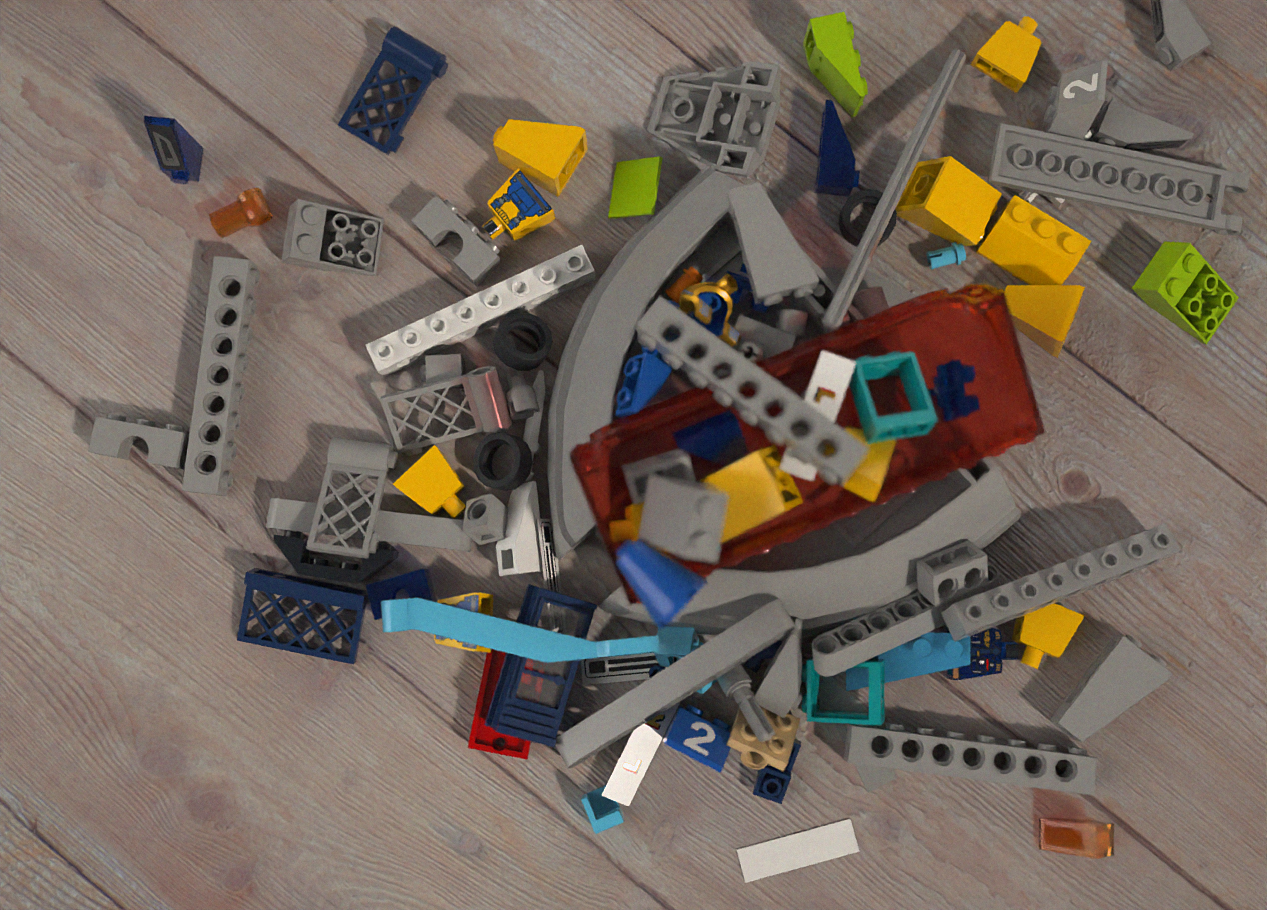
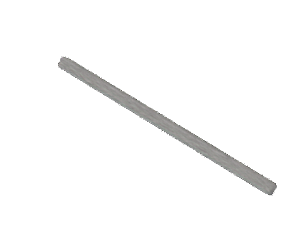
[823,49,966,330]

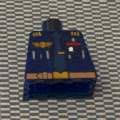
[946,625,1019,680]

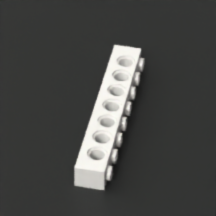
[366,245,596,377]

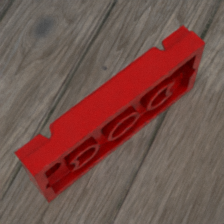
[467,649,547,760]

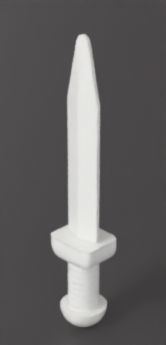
[523,370,545,481]

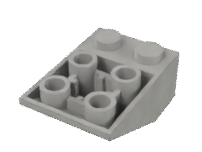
[281,199,384,276]

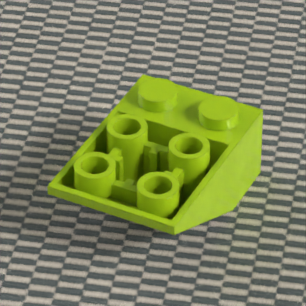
[803,11,868,117]
[1132,241,1239,344]

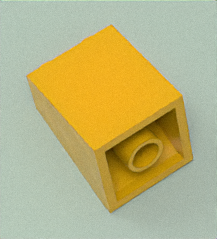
[493,119,588,197]
[895,156,1002,246]
[699,445,804,543]

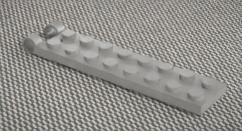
[987,123,1250,236]

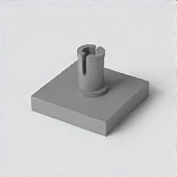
[717,314,798,383]

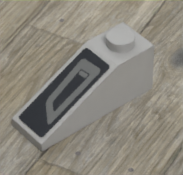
[1150,0,1211,71]
[1089,100,1194,151]

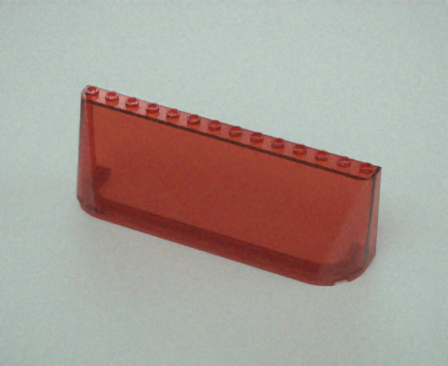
[569,284,1046,606]

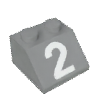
[1044,60,1108,140]

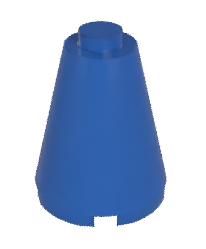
[616,539,708,630]

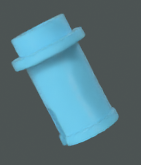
[926,242,966,270]

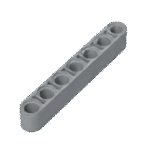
[266,498,472,552]
[812,564,998,676]

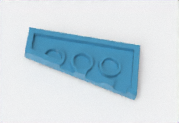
[846,632,971,691]

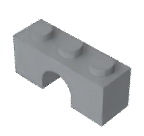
[411,196,501,287]
[88,413,189,470]

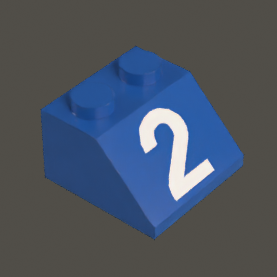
[663,704,731,773]

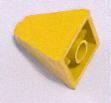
[993,285,1085,358]

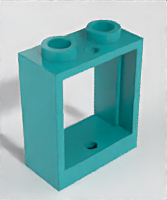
[848,351,937,444]
[802,656,885,725]

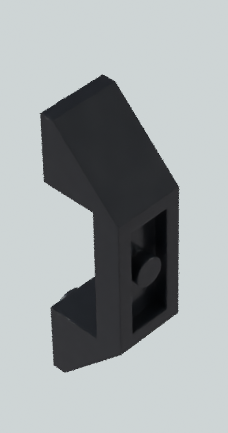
[273,530,399,583]

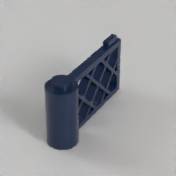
[338,26,448,156]

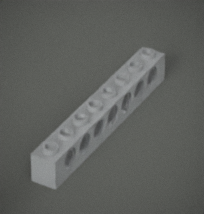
[182,256,260,496]
[636,296,869,487]
[941,523,1181,642]
[844,723,1097,795]

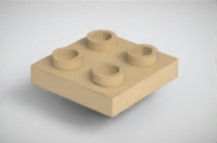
[727,705,800,771]

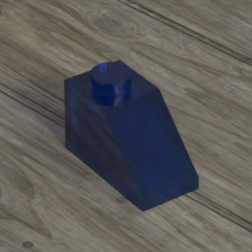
[671,409,750,465]

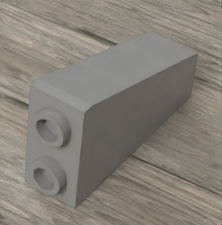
[727,181,819,306]
[1049,634,1173,742]

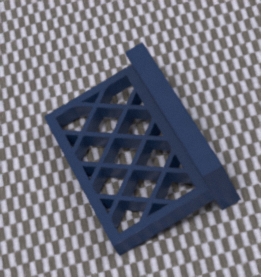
[237,568,371,665]

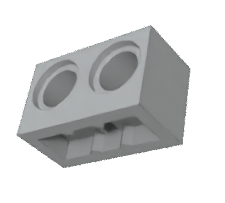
[622,448,695,505]
[916,540,988,606]

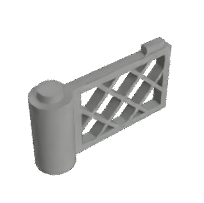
[380,366,513,457]
[306,437,398,559]

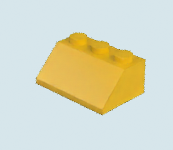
[976,195,1091,285]

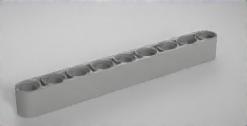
[555,599,796,769]

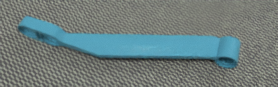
[381,598,660,663]

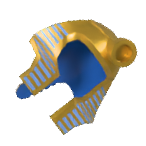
[679,274,741,356]

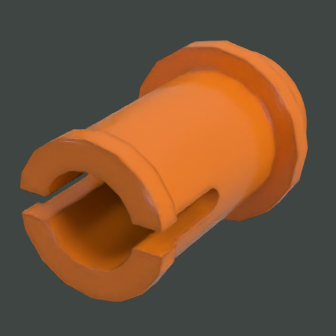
[665,266,704,304]

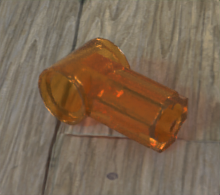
[209,188,273,238]

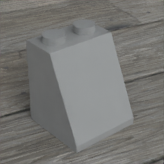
[638,474,729,562]

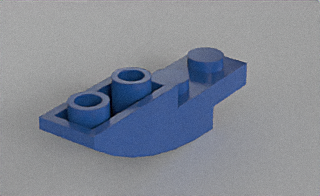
[616,300,680,417]

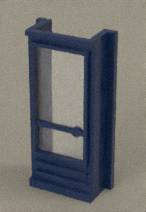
[484,584,598,747]

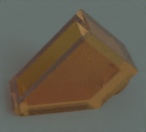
[1039,818,1114,859]

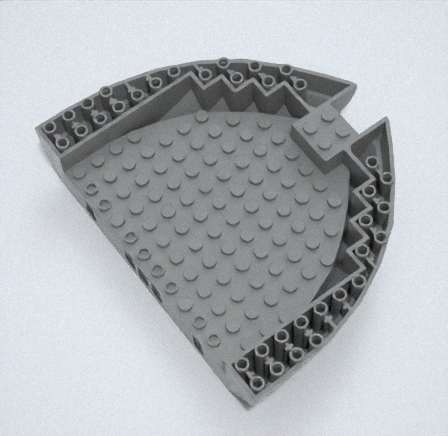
[547,166,1021,640]

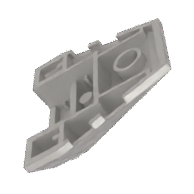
[648,61,781,178]

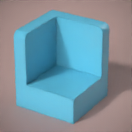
[654,626,699,667]
[581,785,624,834]

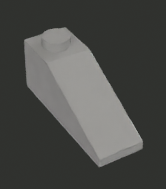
[754,618,803,718]

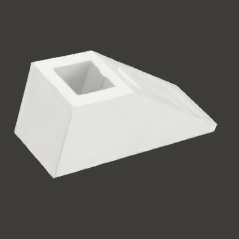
[496,481,543,576]

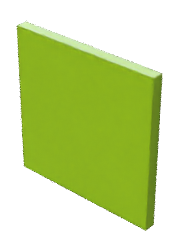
[608,156,663,219]

